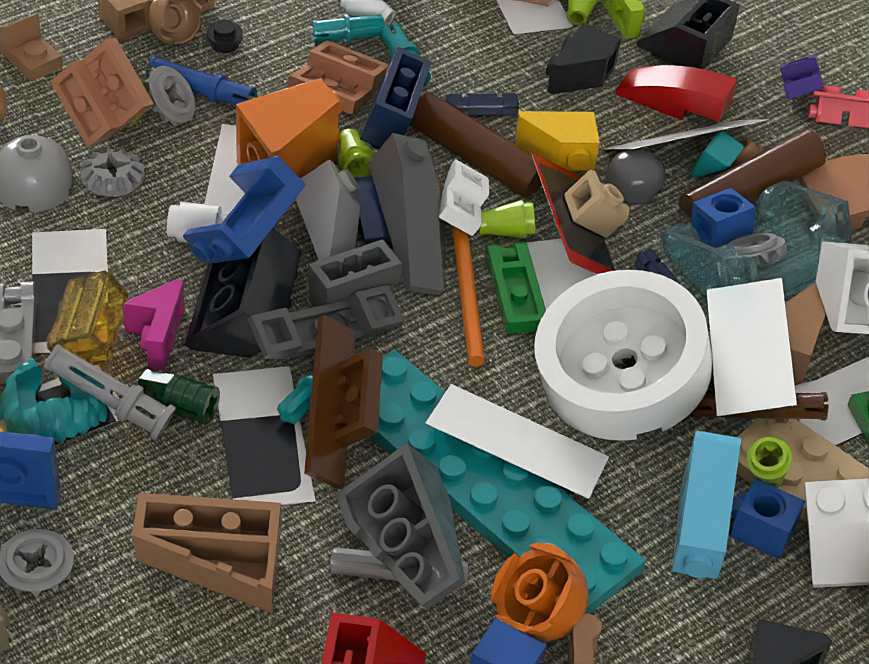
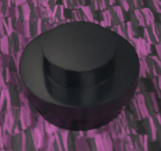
[206,20,243,53]

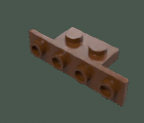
[304,315,383,489]

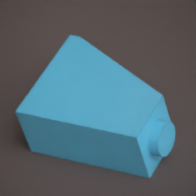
[672,430,741,580]

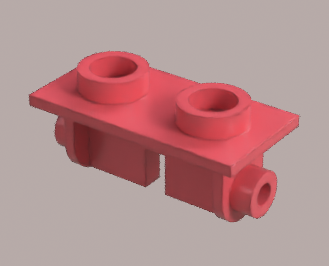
[807,86,869,129]

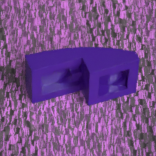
[780,54,823,99]

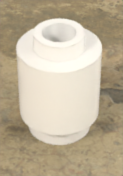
[167,202,228,243]

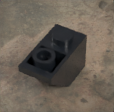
[546,24,621,94]

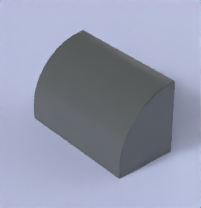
[308,239,402,307]

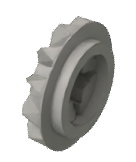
[144,66,195,126]
[80,147,144,197]
[721,233,787,268]
[0,529,75,598]

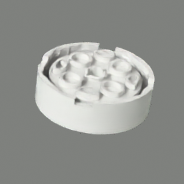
[534,270,713,440]

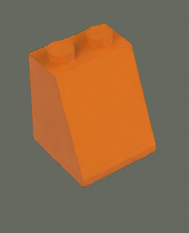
[236,78,342,178]

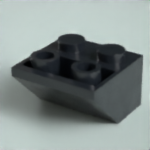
[637,0,740,69]

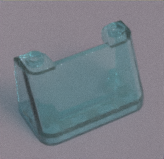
[660,180,852,303]

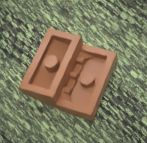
[50,37,154,148]
[287,40,389,115]
[797,154,869,229]

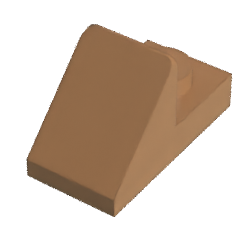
[0,13,63,82]

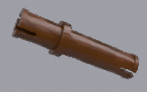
[694,391,829,423]

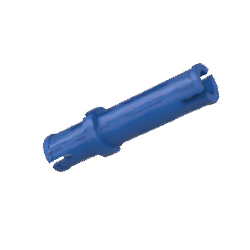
[146,56,257,106]

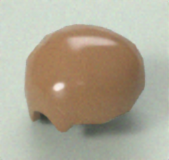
[148,0,203,45]

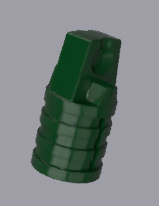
[138,369,220,425]

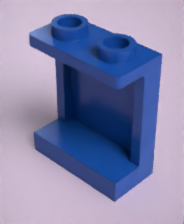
[183,156,306,264]

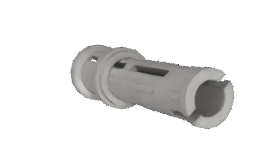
[43,344,177,442]

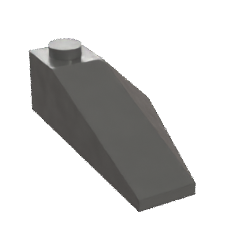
[368,133,446,296]
[336,443,465,609]

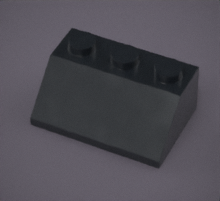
[184,228,302,358]

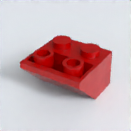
[321,612,426,664]

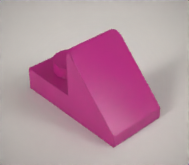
[123,280,185,371]

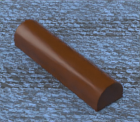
[409,92,542,198]
[679,129,826,219]

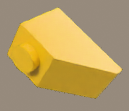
[515,111,600,171]

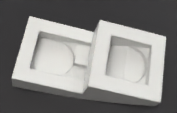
[439,159,489,236]

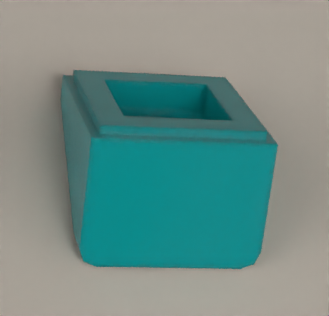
[691,131,743,178]

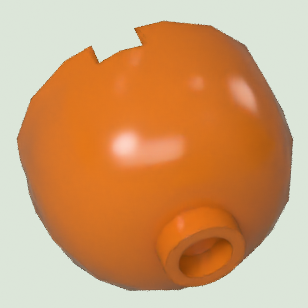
[491,543,589,642]

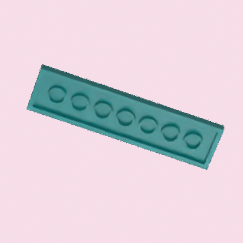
[370,349,646,614]

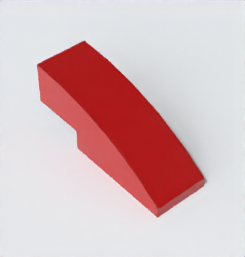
[615,65,738,123]

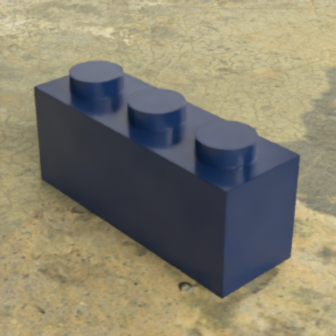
[360,47,431,150]

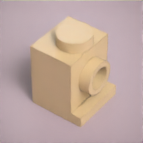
[564,169,629,238]

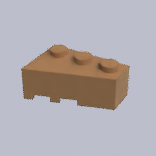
[132,493,281,613]

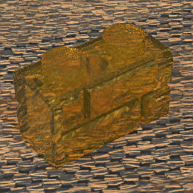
[47,270,129,366]

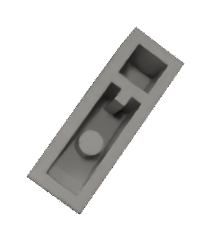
[296,159,361,260]

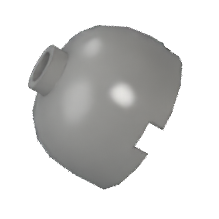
[0,135,73,212]

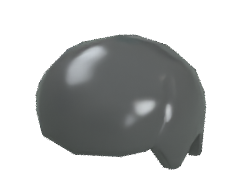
[604,148,666,204]

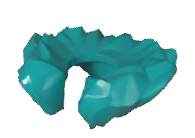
[0,358,107,443]

